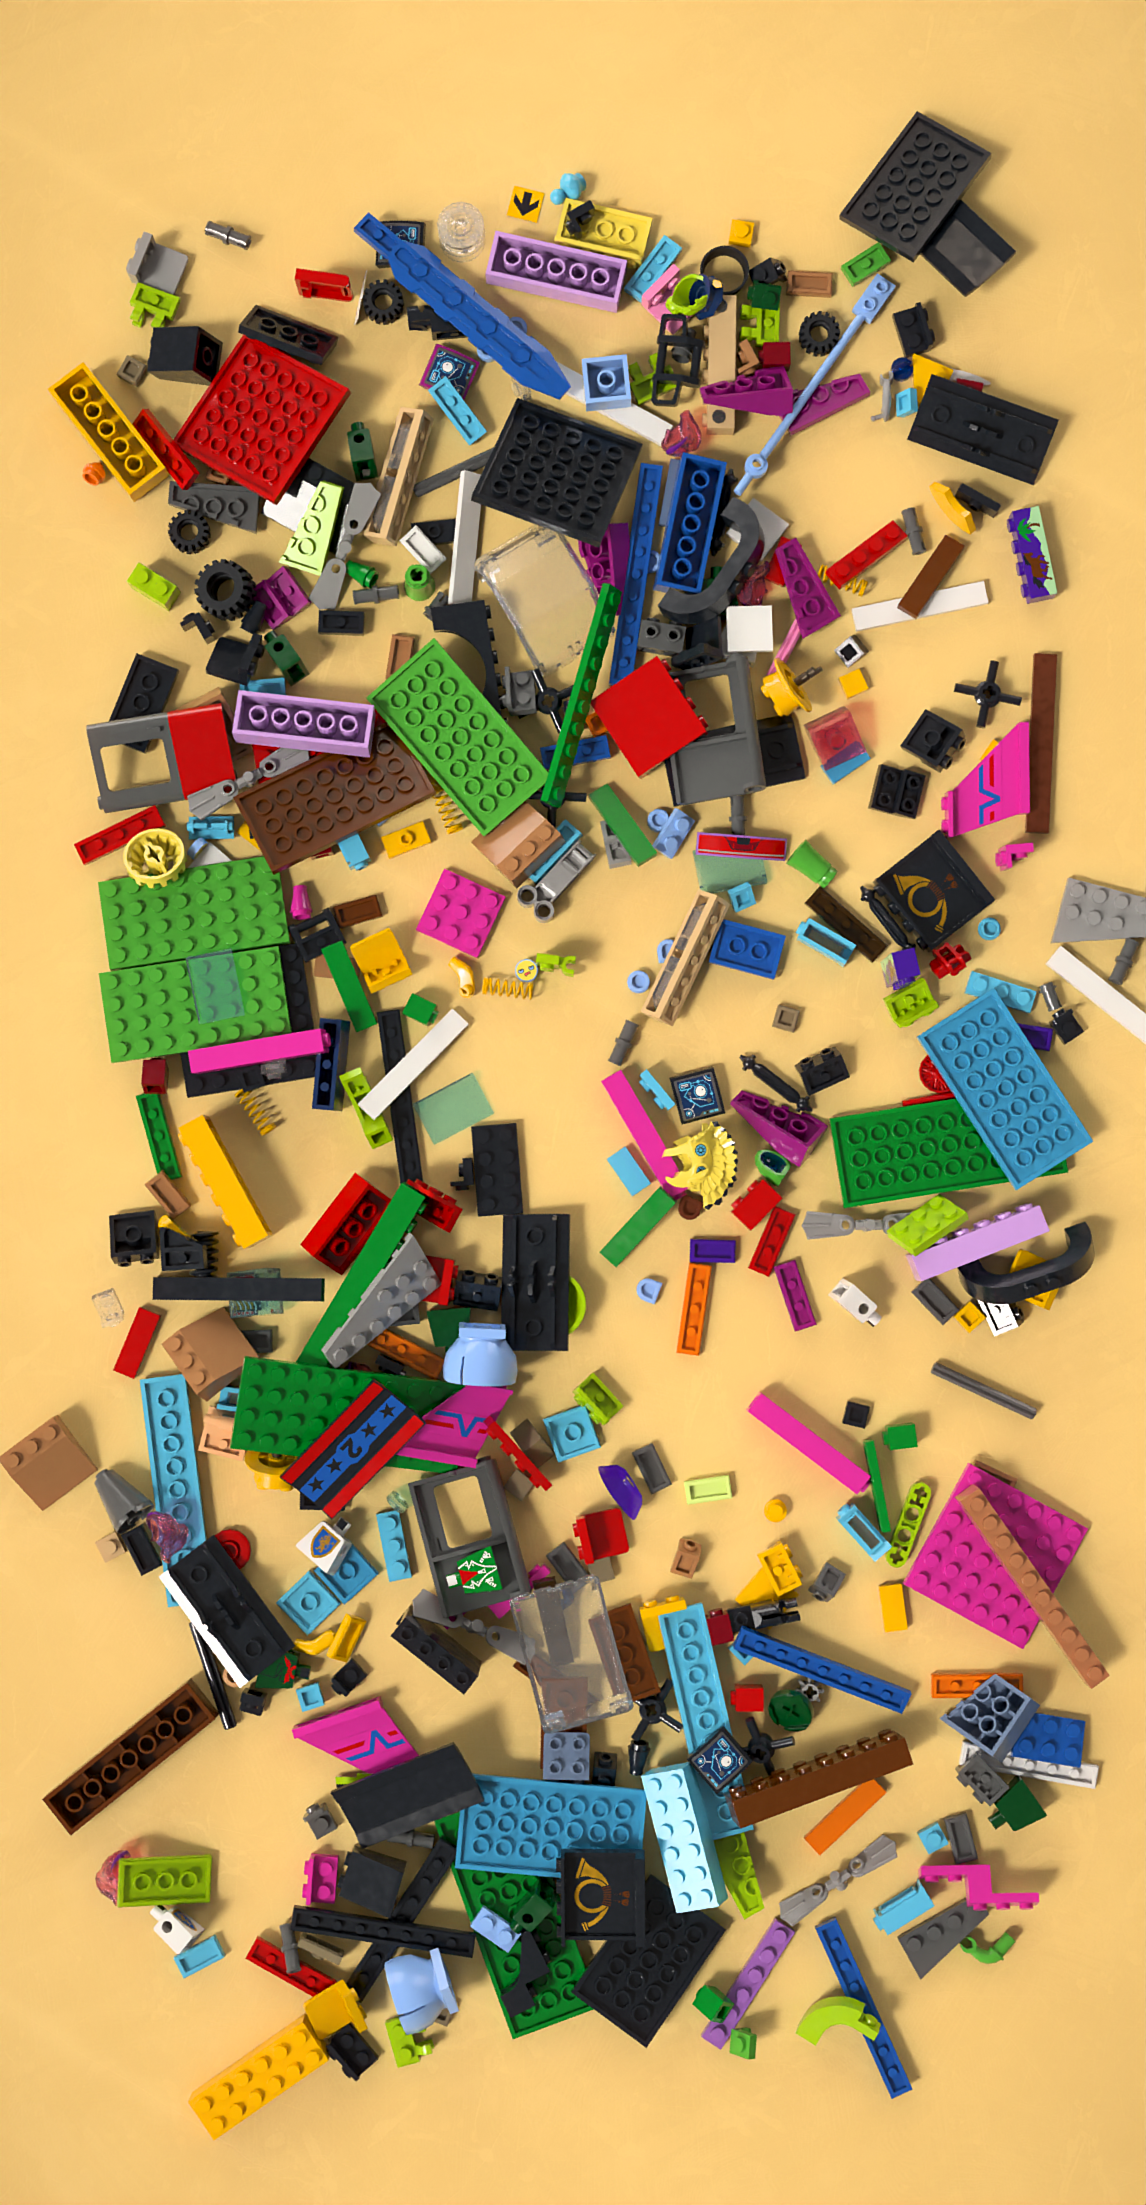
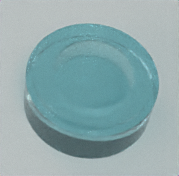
[387,1491,408,1513]

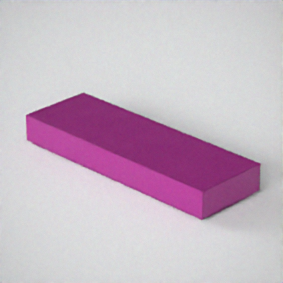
[773,1260,817,1332]

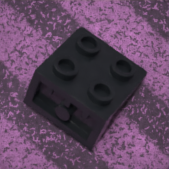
[671,616,723,670]

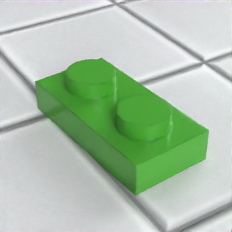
[841,242,891,287]

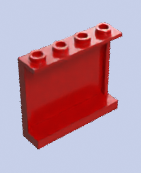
[590,656,709,779]

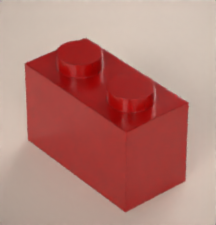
[730,1179,782,1231]

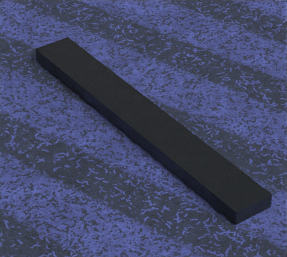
[377,1009,423,1184]
[152,1277,325,1302]
[346,1836,457,2003]
[290,1905,476,1958]

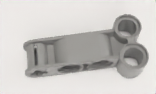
[517,840,596,923]

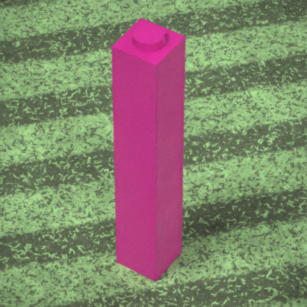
[188,1029,331,1074]
[601,1070,688,1200]
[746,1392,871,1494]

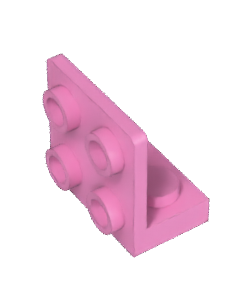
[641,264,693,335]

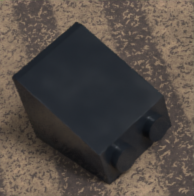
[147,326,223,386]
[337,1845,407,1918]

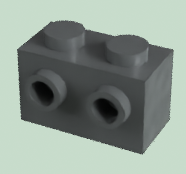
[637,618,686,657]

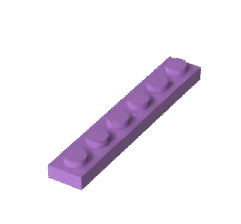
[701,1918,795,2050]

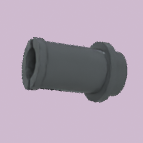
[423,591,449,621]
[1039,982,1062,1012]

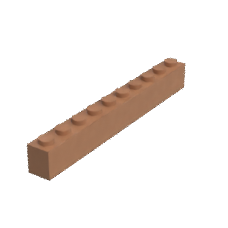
[955,1484,1110,1689]

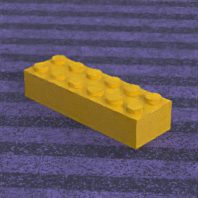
[48,362,169,502]
[178,1115,273,1249]
[188,2013,330,2140]

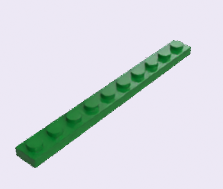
[541,583,622,808]

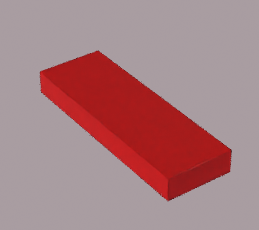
[748,1206,796,1277]
[113,1307,161,1379]

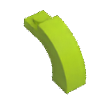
[339,1067,393,1149]
[796,1996,881,2046]

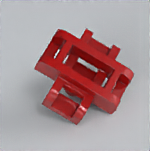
[929,941,972,979]

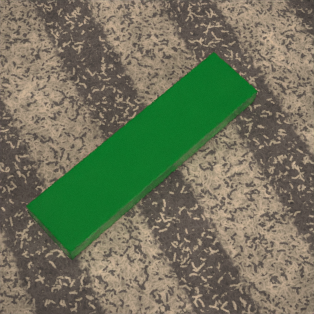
[589,784,657,867]
[321,940,377,1033]
[136,1094,183,1180]
[600,1186,677,1267]
[863,1439,891,1533]

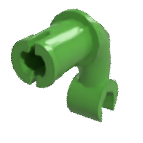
[959,1932,1016,1964]

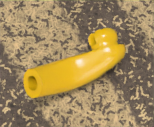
[448,956,475,998]
[294,1630,336,1655]

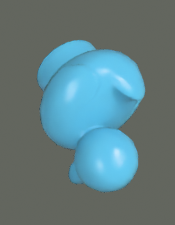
[550,173,586,205]

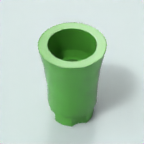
[404,564,435,601]
[786,839,838,888]

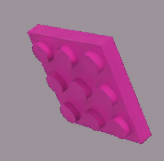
[416,869,506,959]

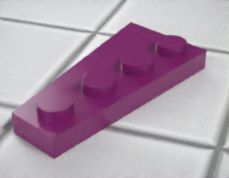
[779,374,870,436]
[775,537,841,639]

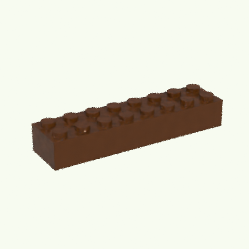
[42,1678,219,1836]
[724,1729,914,1829]

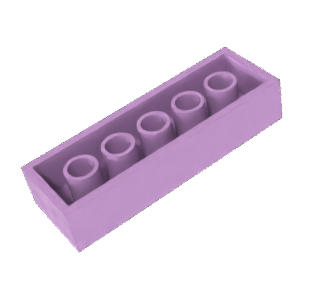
[486,231,627,313]
[232,690,376,757]
[906,1203,1050,1281]

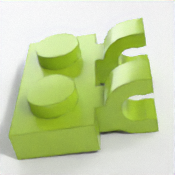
[130,283,181,328]
[739,302,780,347]
[628,353,676,406]
[536,953,576,977]
[385,2017,434,2068]

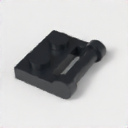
[288,908,347,963]

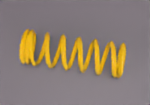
[818,564,868,597]
[432,784,463,834]
[482,977,533,1000]
[235,1088,276,1136]

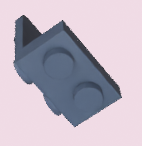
[543,1732,590,1784]

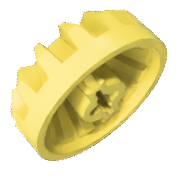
[123,828,187,888]

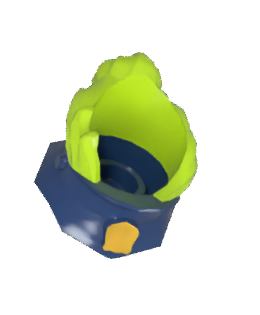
[665,274,723,320]

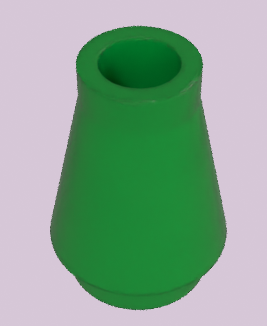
[346,560,379,588]

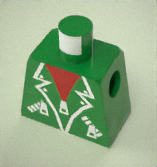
[446,1546,502,1595]

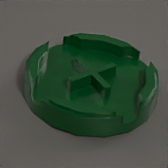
[768,1689,814,1732]

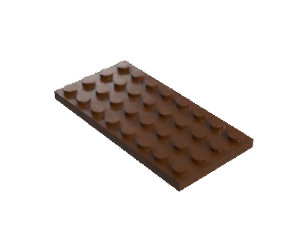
[233,722,436,875]

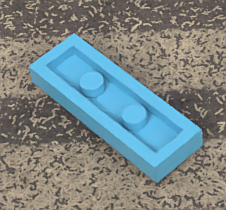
[624,235,682,303]
[428,376,487,446]
[529,819,583,885]
[964,971,1037,1014]
[376,1509,412,1582]

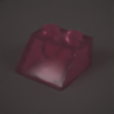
[803,706,867,771]

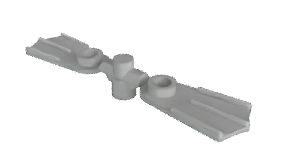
[309,483,381,610]
[187,747,310,820]
[802,1211,912,1240]
[412,1589,535,1665]
[779,1834,898,1926]

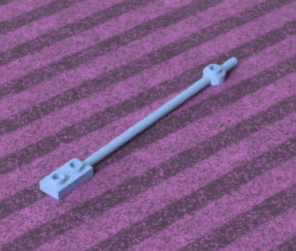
[734,273,896,496]

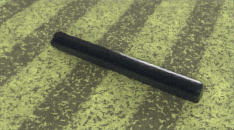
[189,1622,237,1730]

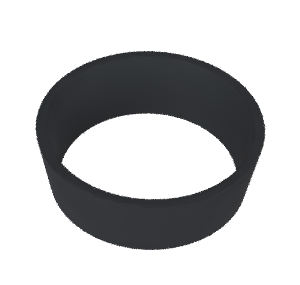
[700,246,749,295]

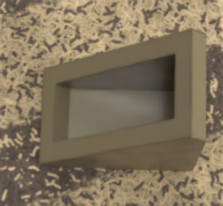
[510,1418,555,1468]

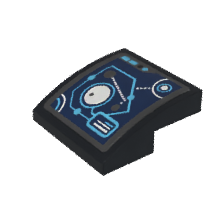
[375,221,426,269]
[669,1066,725,1125]
[687,1725,753,1794]

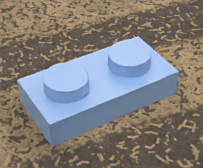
[652,808,695,859]
[470,1905,521,1953]

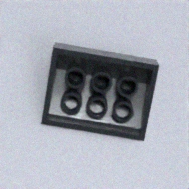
[261,458,358,555]

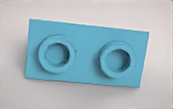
[187,816,234,840]

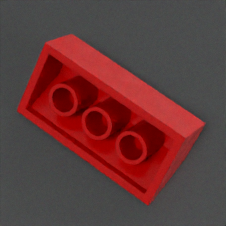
[300,1173,392,1275]

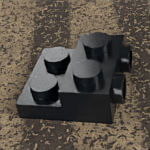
[900,709,966,773]
[109,1210,160,1267]

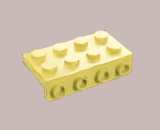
[554,198,652,269]

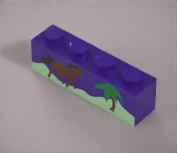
[1007,506,1057,604]
[881,948,921,991]

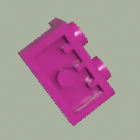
[995,842,1034,871]
[302,1853,339,1905]

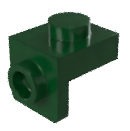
[747,280,782,311]

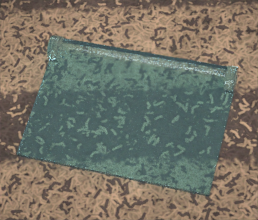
[692,850,767,894]
[185,948,245,1024]
[413,1073,494,1145]

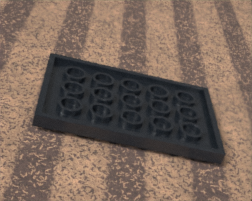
[839,111,991,263]
[571,1874,726,2048]

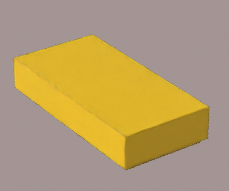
[878,1583,908,1633]
[326,1613,367,1663]

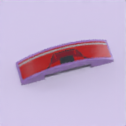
[695,832,787,861]

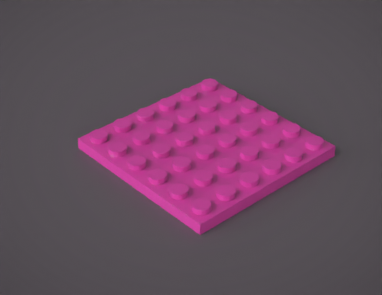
[903,1463,1088,1649]

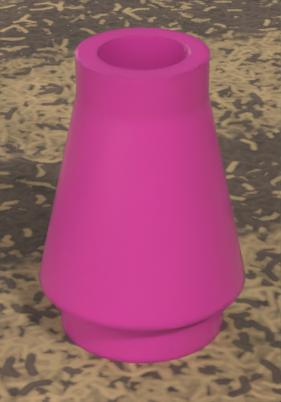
[290,885,313,920]

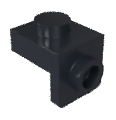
[749,257,787,285]
[180,612,215,645]
[592,1752,617,1786]

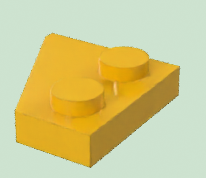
[912,353,953,407]

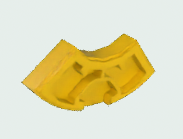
[929,482,976,535]

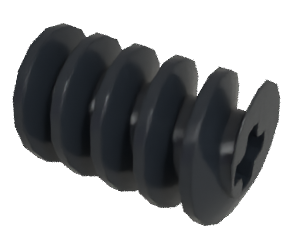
[189,1231,219,1277]

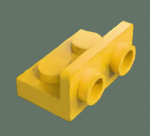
[757,1541,803,1597]

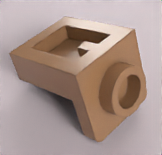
[737,339,760,378]
[670,1538,701,1579]

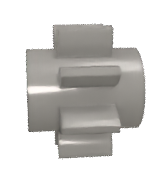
[795,1678,824,1704]

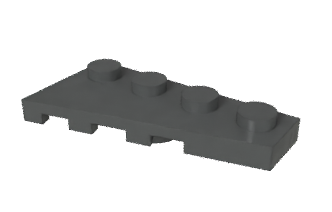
[168,481,260,534]
[897,1898,989,1980]

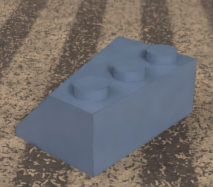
[939,1674,1040,1763]

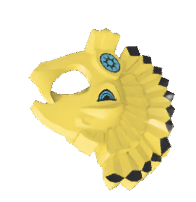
[662,1121,738,1210]

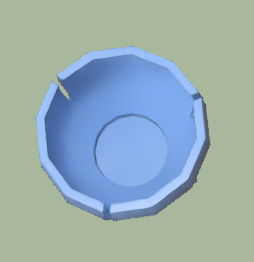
[443,1322,518,1386]
[384,1948,459,2035]

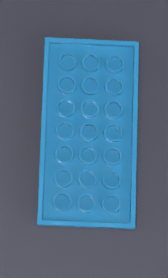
[917,988,1093,1190]
[455,1773,647,1878]

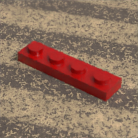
[132,409,200,490]
[825,520,908,590]
[74,805,166,865]
[483,1415,553,1491]
[245,1936,337,1997]

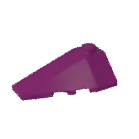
[700,366,793,416]
[578,523,630,616]
[730,1090,828,1167]

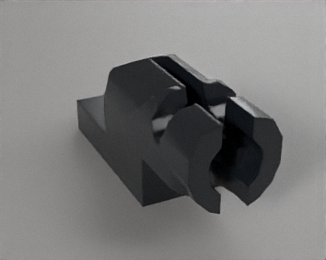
[407,305,468,341]
[727,1597,801,1633]

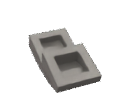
[600,821,632,869]

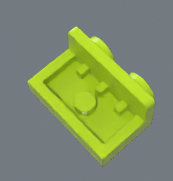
[883,978,939,1028]
[572,1373,623,1425]

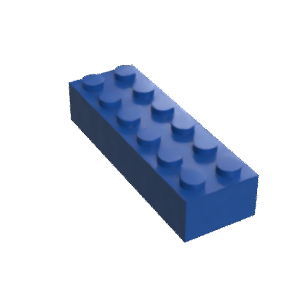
[653,452,727,595]

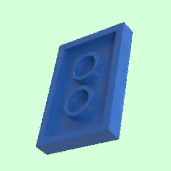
[708,919,786,980]
[1011,1713,1085,1768]

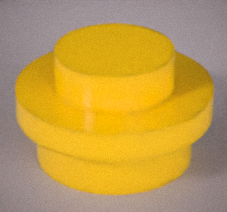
[764,1499,787,1522]

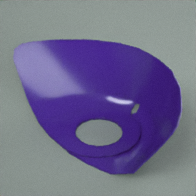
[598,1465,642,1520]

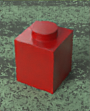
[730,1684,764,1712]

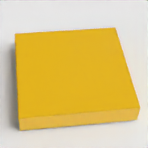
[735,1566,799,1630]

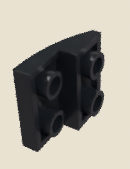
[868,764,926,819]

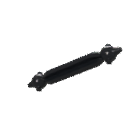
[710,469,738,556]
[860,886,917,957]
[739,1055,813,1112]

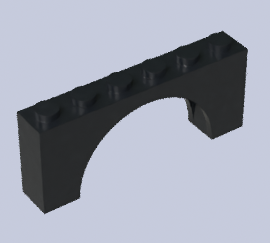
[430,600,507,723]

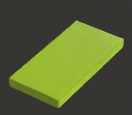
[117,1854,212,1908]

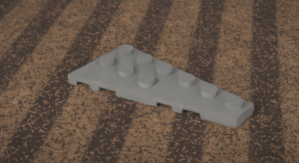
[1050,878,1146,944]
[322,1233,441,1369]

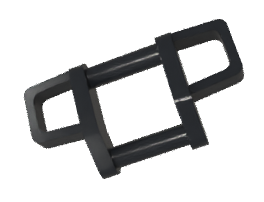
[651,314,705,407]

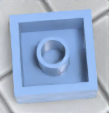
[582,354,631,412]

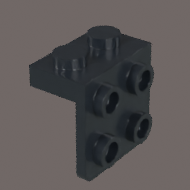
[206,633,265,686]

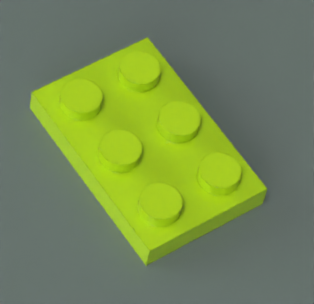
[886,1194,969,1257]

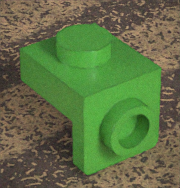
[730,2027,757,2060]

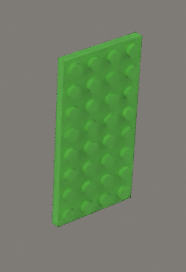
[366,638,549,837]
[98,856,290,971]
[99,946,292,1063]

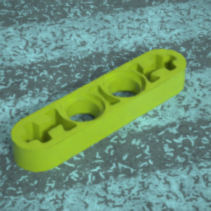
[885,1482,931,1568]

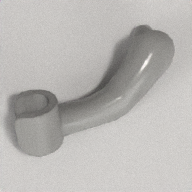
[871,371,893,422]

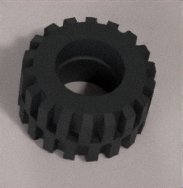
[194,559,257,621]

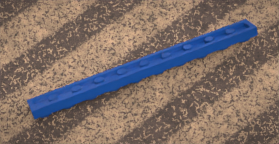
[609,463,663,685]

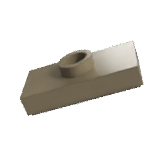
[297,1932,344,1965]

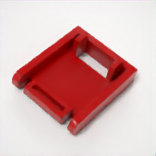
[295,268,353,302]

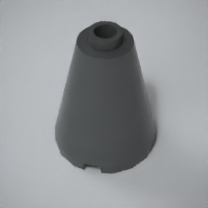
[94,1469,154,1534]

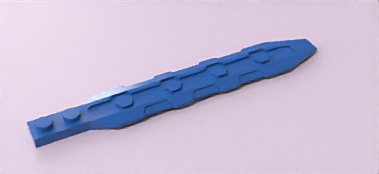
[354,212,571,400]

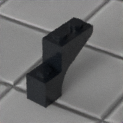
[500,1928,552,2018]

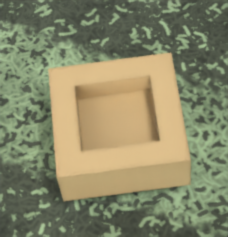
[95,1532,127,1563]

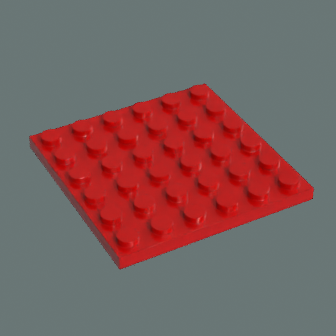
[173,335,351,505]

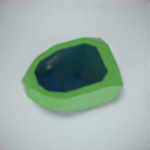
[755,1149,792,1187]

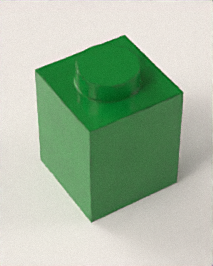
[402,993,439,1027]
[882,1422,918,1450]
[692,1984,734,2023]

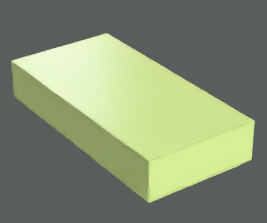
[684,1475,732,1505]

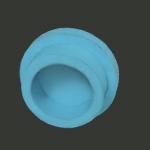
[978,918,1001,940]

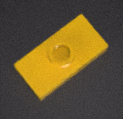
[381,821,431,859]

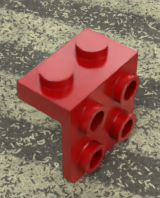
[406,1179,463,1233]
[421,1255,459,1306]
[572,1508,629,1565]

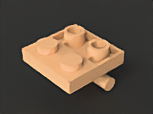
[198,1405,246,1461]

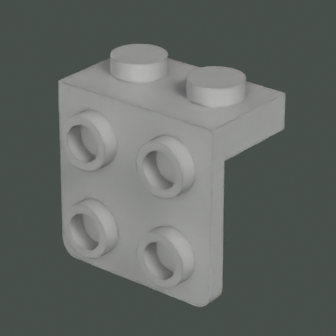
[126,232,188,295]

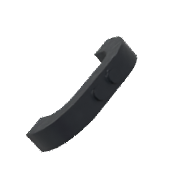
[658,497,765,624]
[957,1222,1095,1304]

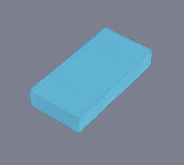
[607,1147,651,1196]
[173,1935,225,1978]

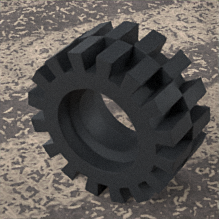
[363,279,404,325]
[799,311,840,357]
[168,510,211,554]

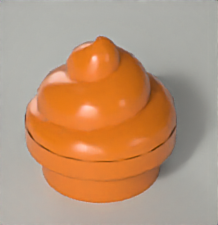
[82,462,105,486]

